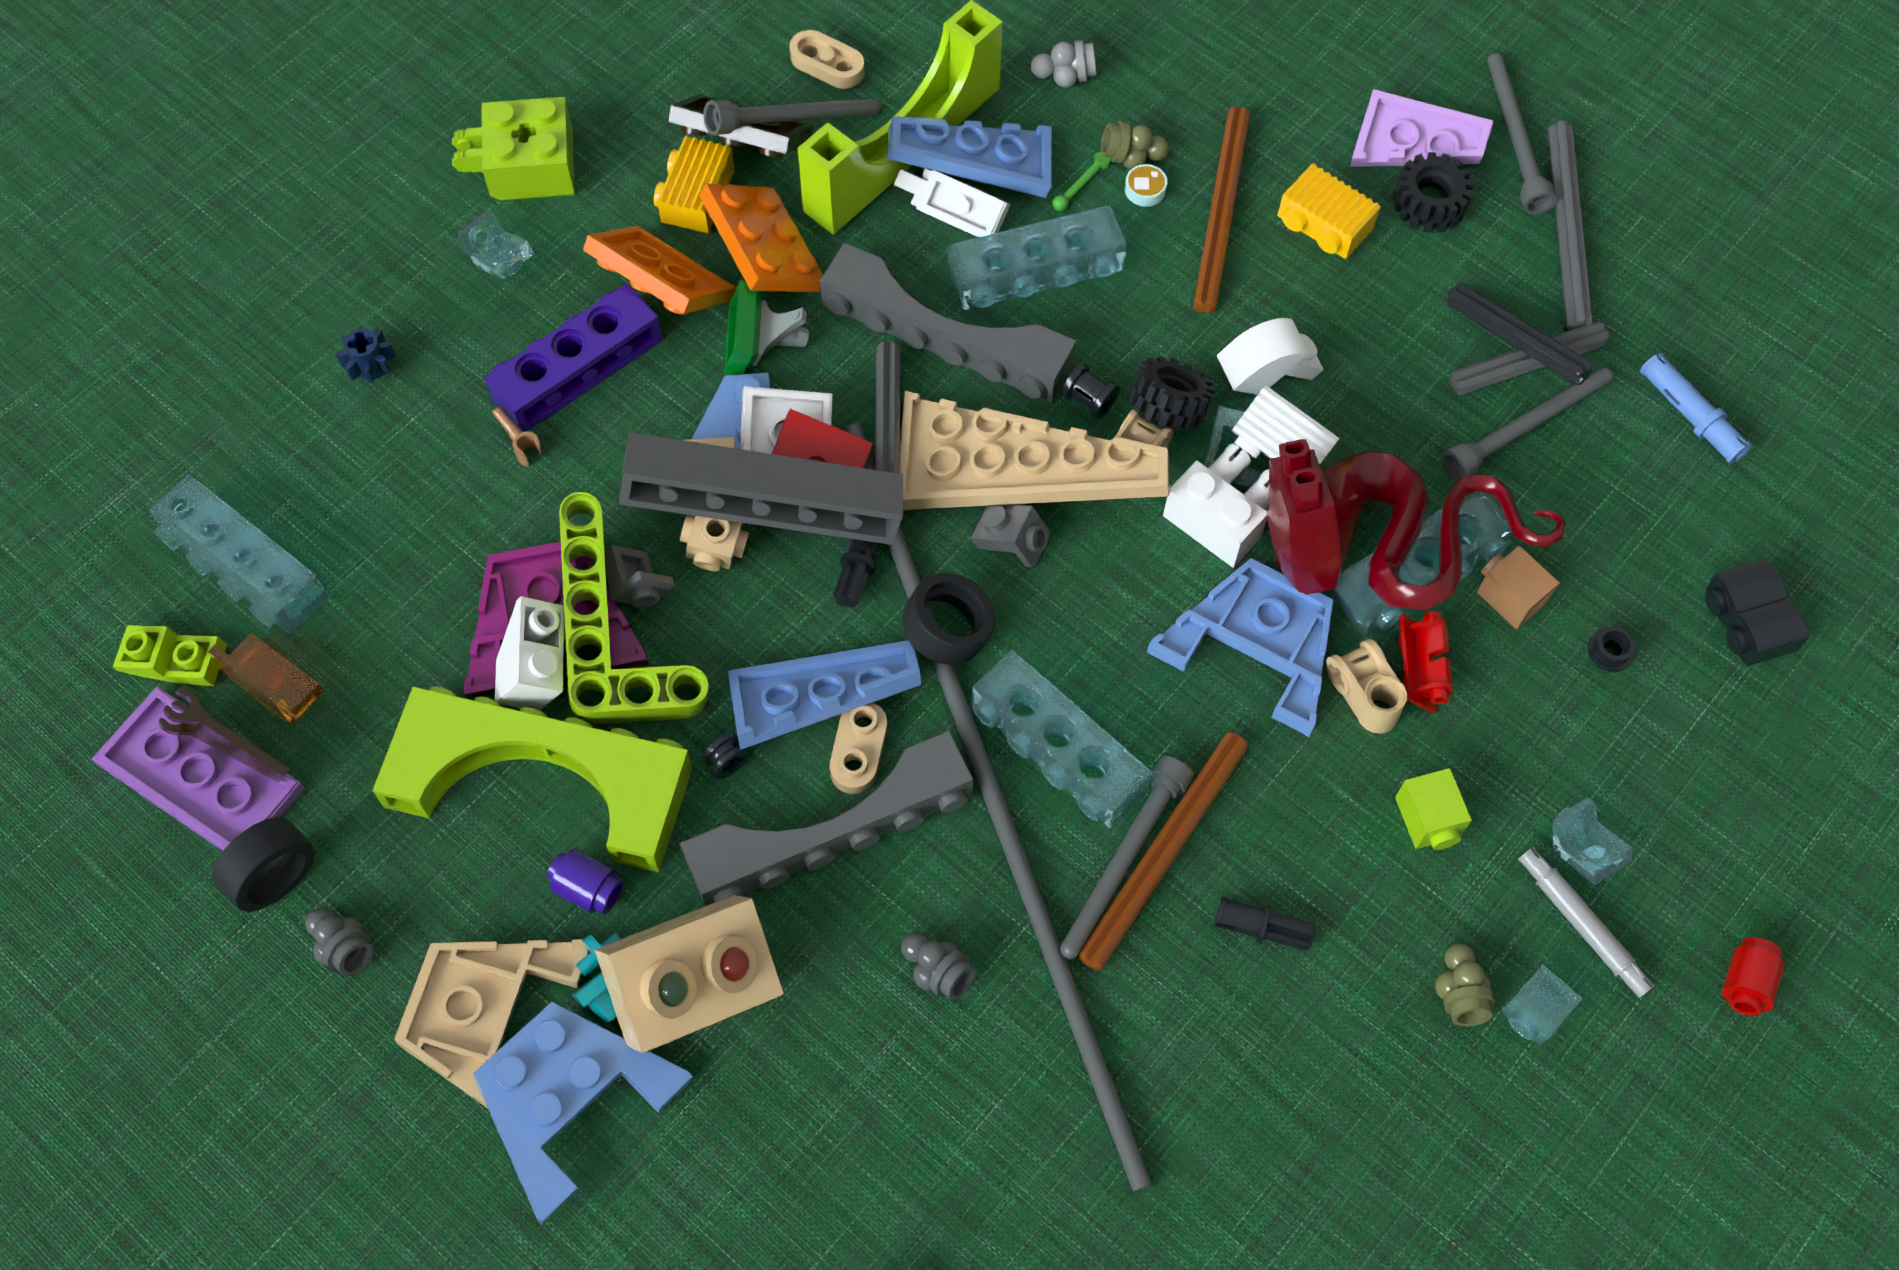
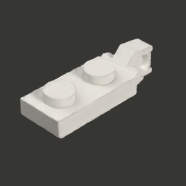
[894,168,1010,243]

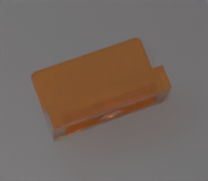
[208,633,324,725]

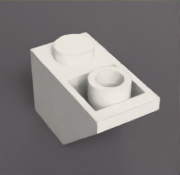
[495,596,564,711]

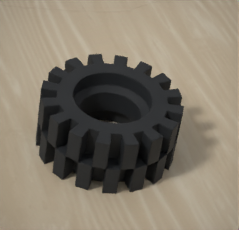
[1392,152,1474,233]
[1128,356,1215,431]

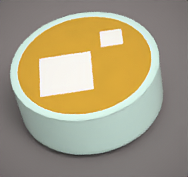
[1125,164,1167,207]

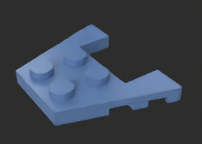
[1147,558,1333,737]
[473,1002,693,1225]

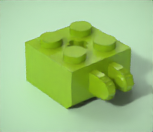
[452,97,575,200]

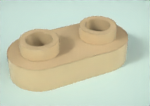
[789,30,864,89]
[830,702,887,794]

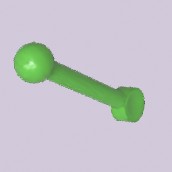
[1052,152,1111,212]

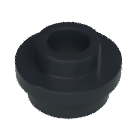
[1588,627,1636,672]

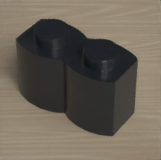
[1705,559,1809,666]

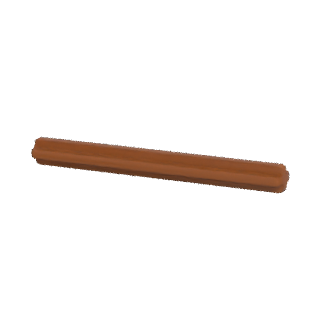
[1193,106,1250,314]
[1079,732,1248,971]

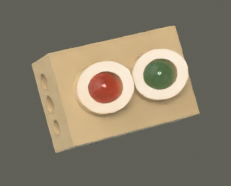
[595,895,784,1053]

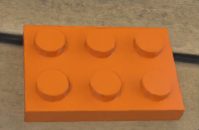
[699,183,823,292]
[583,226,736,315]

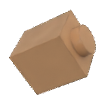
[1477,546,1560,630]

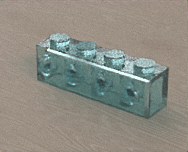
[148,474,329,634]

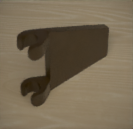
[158,688,290,783]

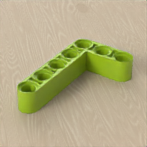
[559,492,709,725]

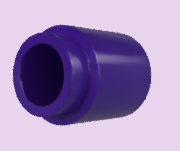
[547,848,624,915]

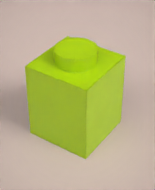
[1395,768,1472,850]

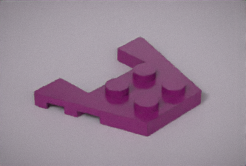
[463,542,648,699]

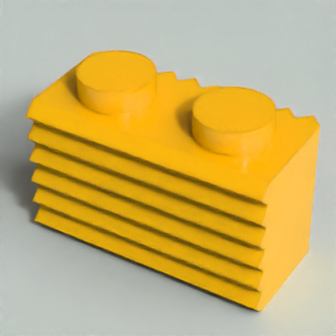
[654,135,735,234]
[1277,164,1380,259]

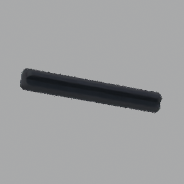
[1447,283,1593,385]

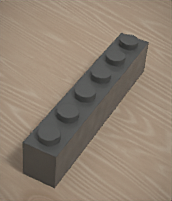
[619,432,903,545]

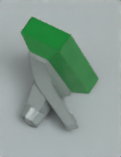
[724,280,809,375]

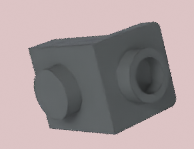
[970,504,1050,568]
[604,545,675,608]

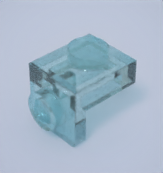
[457,210,534,279]
[1552,797,1632,885]
[1501,964,1583,1046]

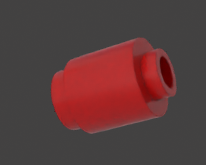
[1721,937,1785,1016]

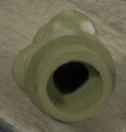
[1101,121,1169,169]
[1435,943,1495,1026]

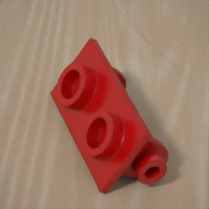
[1398,612,1454,714]

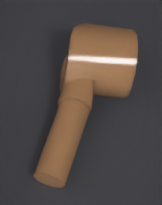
[492,406,543,466]

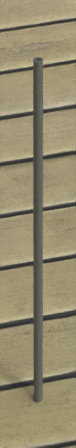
[845,423,1153,1193]

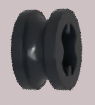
[702,732,751,779]

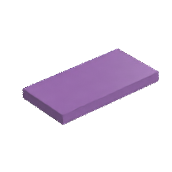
[92,686,305,851]

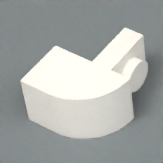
[1217,318,1324,395]

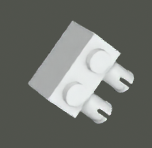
[1163,444,1269,568]

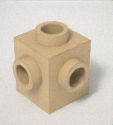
[680,515,749,571]

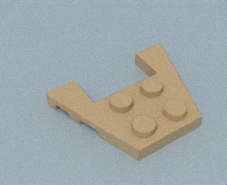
[395,939,589,1108]

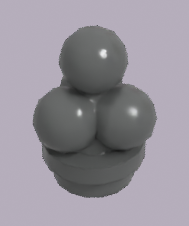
[305,907,374,976]
[901,932,977,1000]

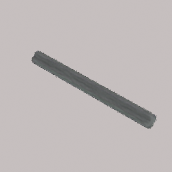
[1548,120,1593,330]

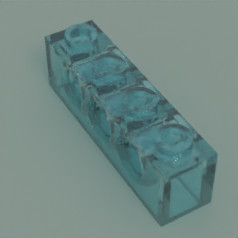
[948,205,1127,310]
[1330,491,1511,636]
[972,649,1153,828]

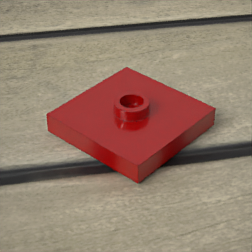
[771,409,873,468]

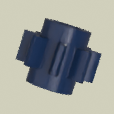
[336,327,395,383]

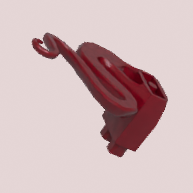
[1267,439,1566,610]

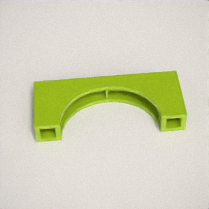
[798,0,1003,235]
[372,686,692,873]

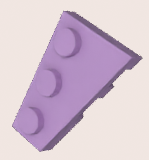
[1350,89,1493,167]

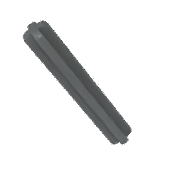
[1449,322,1609,395]
[875,341,900,474]

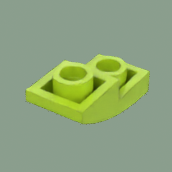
[113,625,227,686]

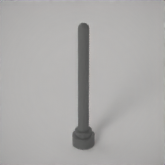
[1487,53,1557,215]
[703,99,881,135]
[1441,367,1613,481]
[1060,756,1194,959]

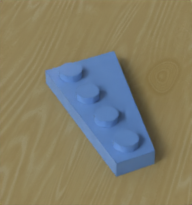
[887,116,1051,198]
[728,640,921,750]

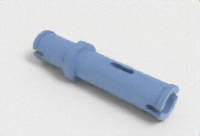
[1640,353,1752,465]

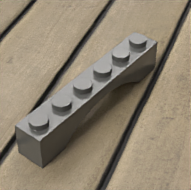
[820,243,1076,404]
[680,731,973,906]

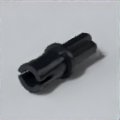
[833,539,879,608]
[1214,896,1315,951]

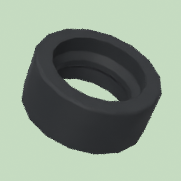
[902,573,996,665]
[212,817,315,912]

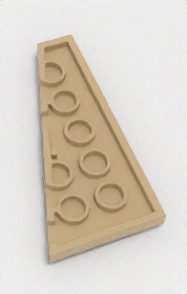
[900,391,1169,510]

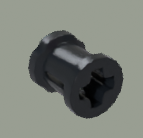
[1062,363,1120,420]

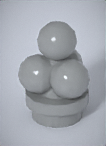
[1031,40,1097,88]

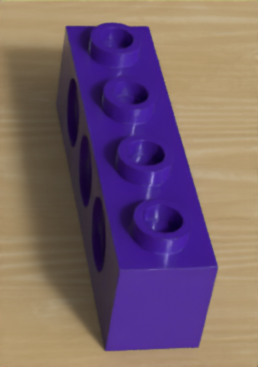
[484,283,663,432]

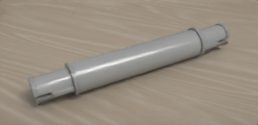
[1518,847,1655,999]

